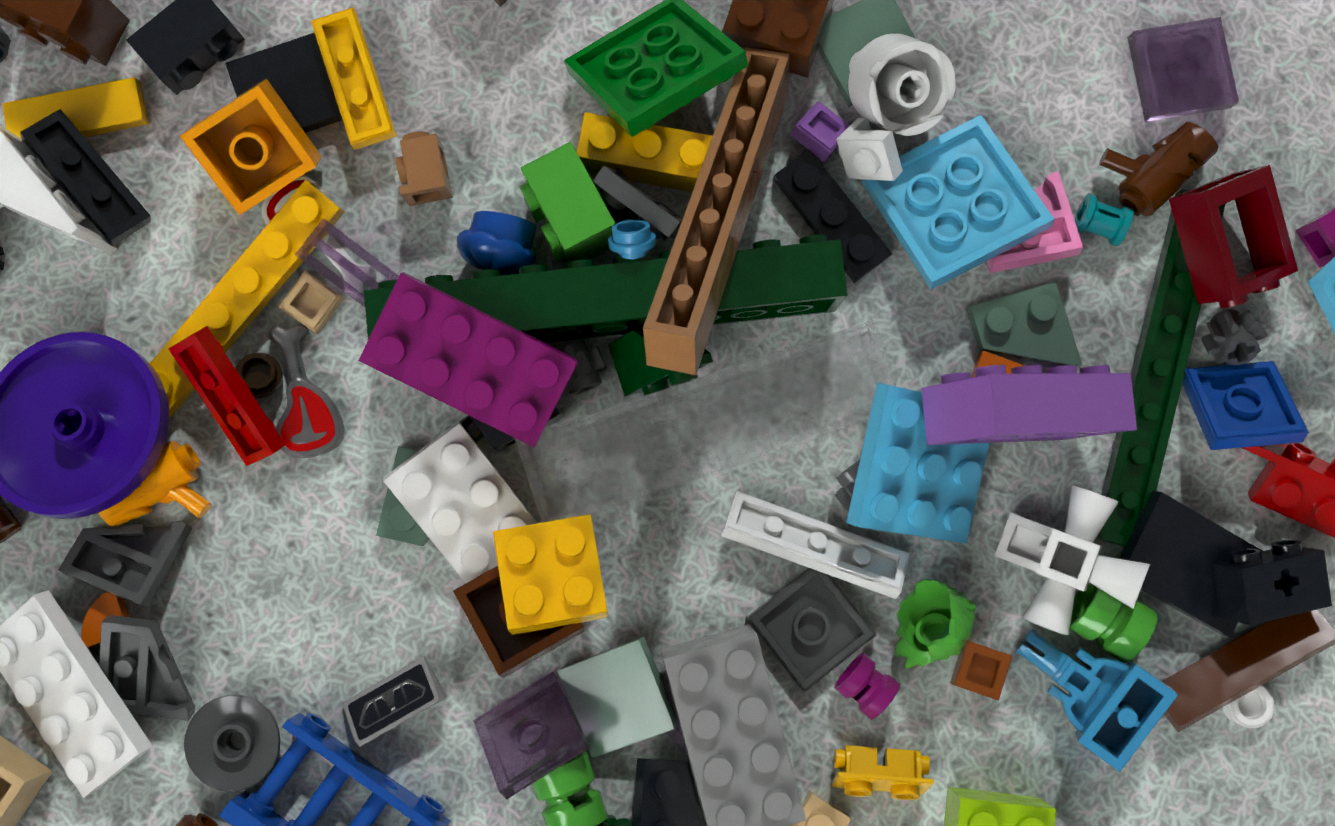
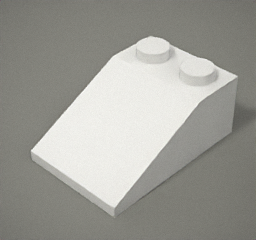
[0,126,118,254]

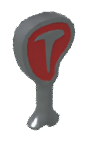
[268,324,345,458]

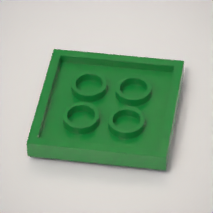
[564,0,749,137]

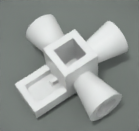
[994,485,1150,635]

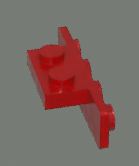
[1242,443,1335,538]

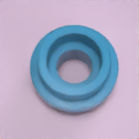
[608,220,656,259]

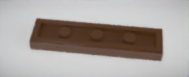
[1162,610,1335,732]

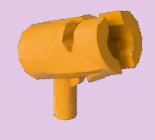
[98,440,212,527]

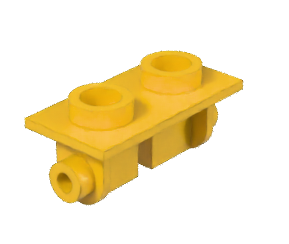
[831,745,934,800]

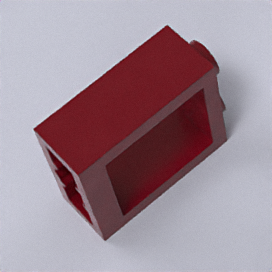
[1169,165,1298,308]

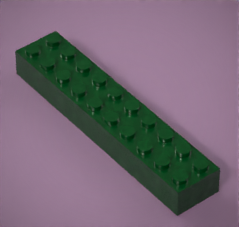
[364,234,848,343]

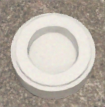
[1223,685,1275,728]

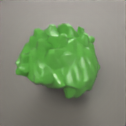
[894,579,976,669]

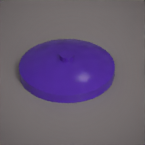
[0,332,169,519]

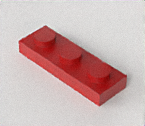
[168,326,285,466]

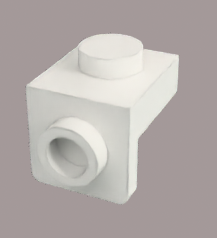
[836,118,903,181]

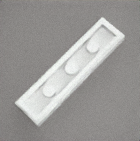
[721,491,910,599]

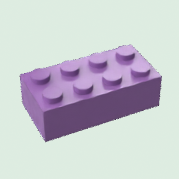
[921,365,1137,445]

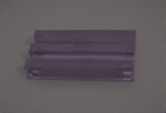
[295,218,399,307]

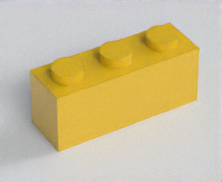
[577,112,713,192]

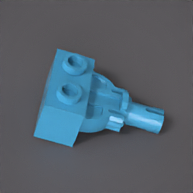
[1015,629,1178,772]

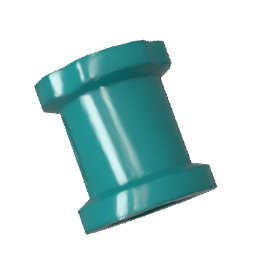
[1075,193,1134,246]

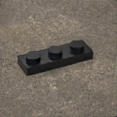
[20,109,151,246]
[773,150,892,284]

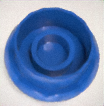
[457,211,537,276]

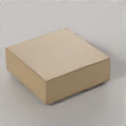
[278,271,345,334]

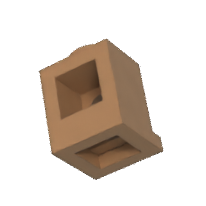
[396,131,453,206]

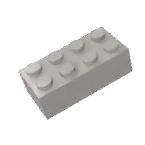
[660,625,806,826]

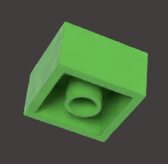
[519,141,615,262]

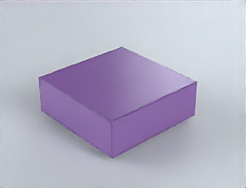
[790,101,850,162]

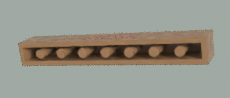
[643,47,790,375]

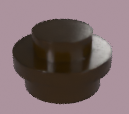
[236,353,283,398]

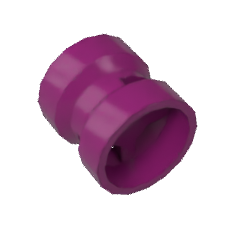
[834,653,901,720]

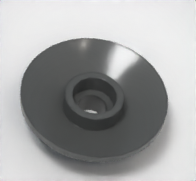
[184,695,281,792]

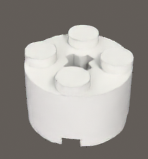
[848,34,956,136]

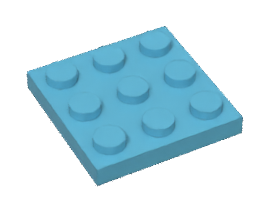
[862,115,1054,290]
[846,383,989,543]

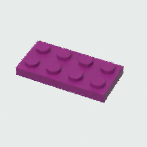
[358,272,578,448]

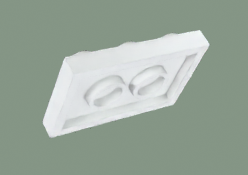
[383,421,538,583]

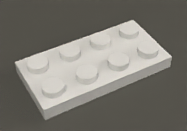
[0,590,152,798]

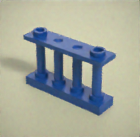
[219,713,451,826]

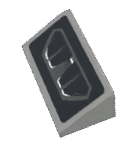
[342,656,447,748]

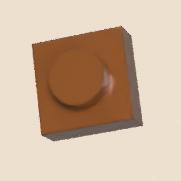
[950,640,1012,701]

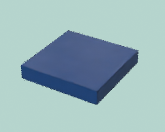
[1182,361,1309,450]

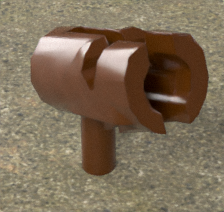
[1099,122,1219,216]

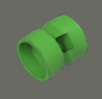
[1070,583,1158,662]
[529,751,608,826]

